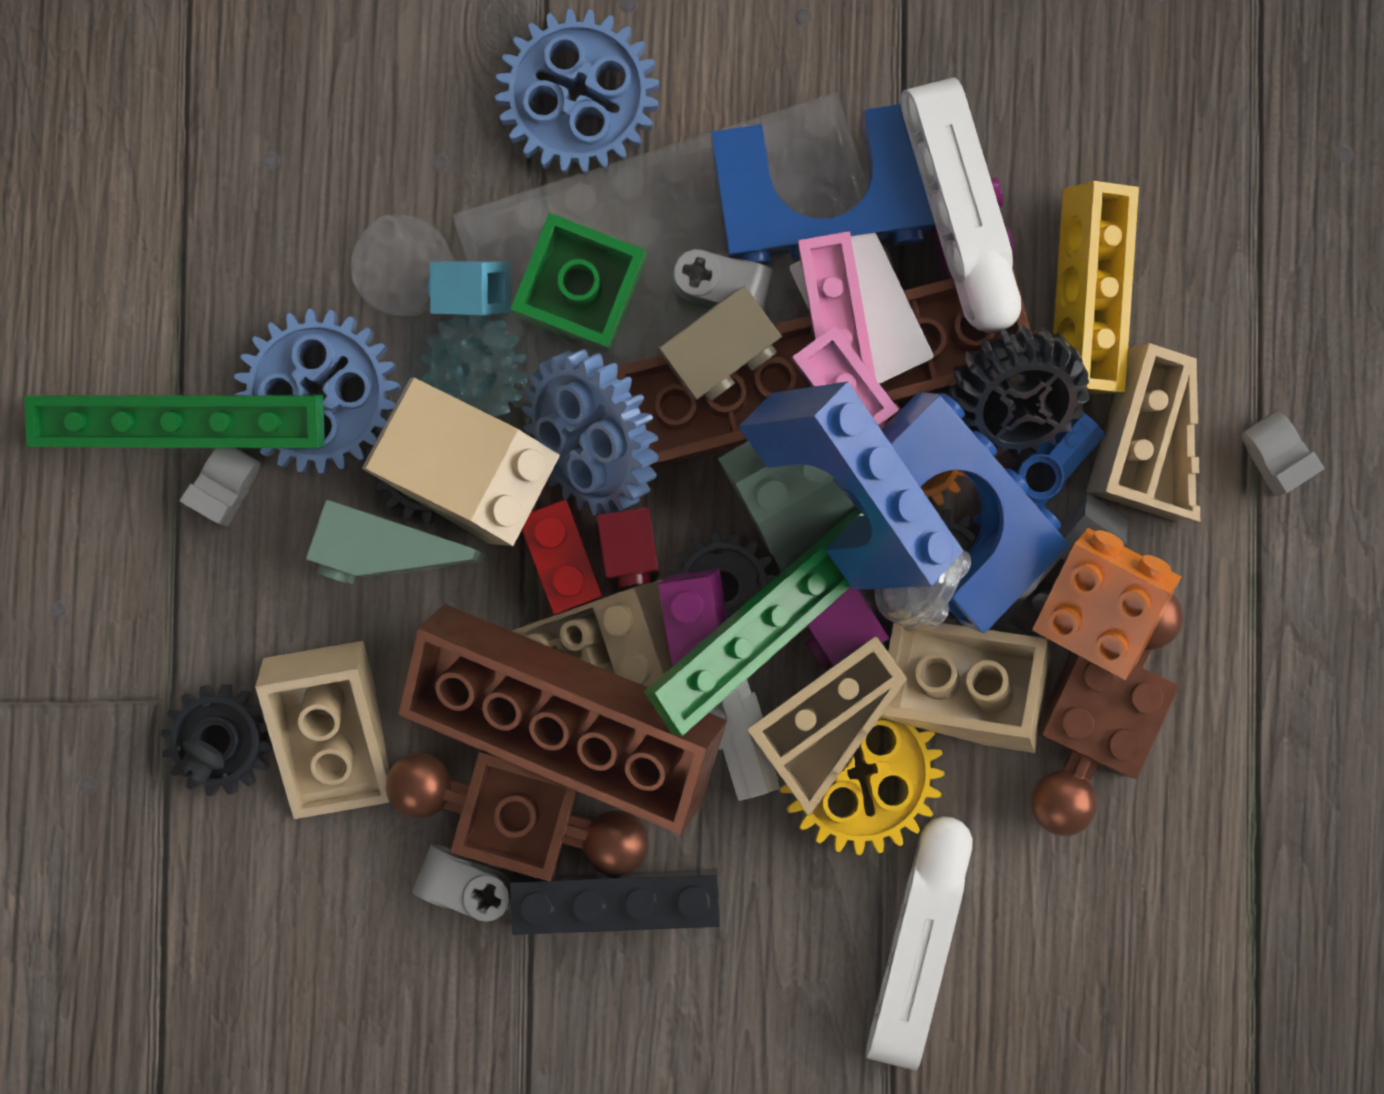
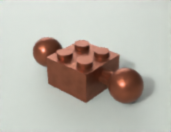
[1031,594,1183,836]
[385,751,649,882]

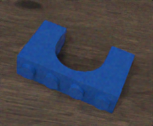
[710,104,935,265]
[738,381,963,590]
[833,391,1070,633]

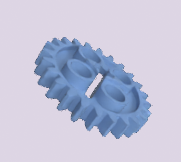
[495,9,660,176]
[234,309,401,475]
[522,349,659,515]

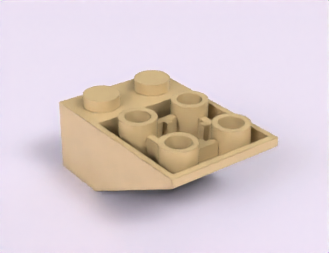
[512,580,672,688]

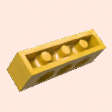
[1053,181,1139,395]

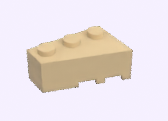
[1086,343,1201,522]
[747,636,907,816]

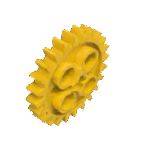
[779,717,945,855]

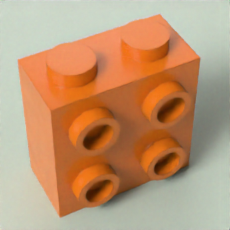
[1032,528,1182,680]

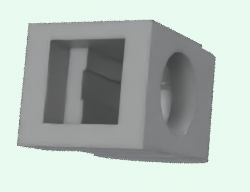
[1241,410,1325,497]
[179,448,261,526]

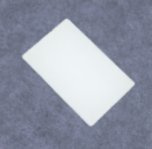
[790,233,934,383]

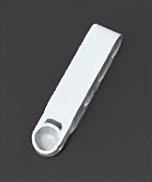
[901,77,1021,333]
[865,816,973,1071]

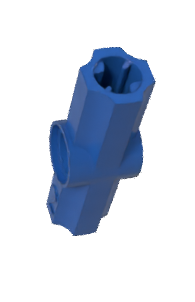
[971,412,1106,530]

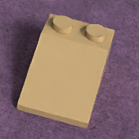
[362,377,560,546]
[881,616,1052,753]
[255,641,390,819]

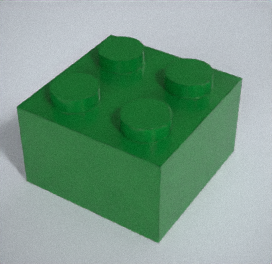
[511,212,647,355]

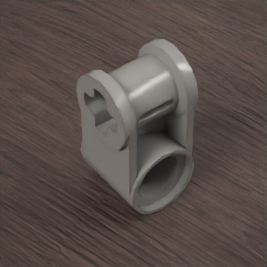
[672,249,774,310]
[412,843,512,922]

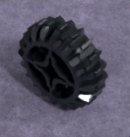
[948,324,1090,458]

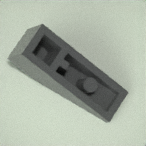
[992,491,1128,638]

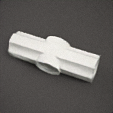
[709,679,780,801]

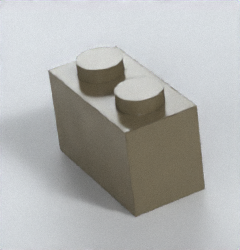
[657,285,782,401]

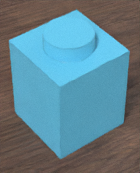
[427,261,510,315]

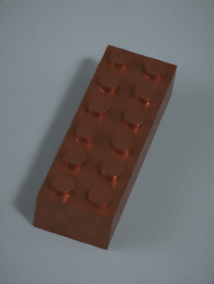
[399,603,727,835]

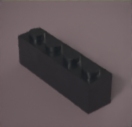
[510,869,720,935]

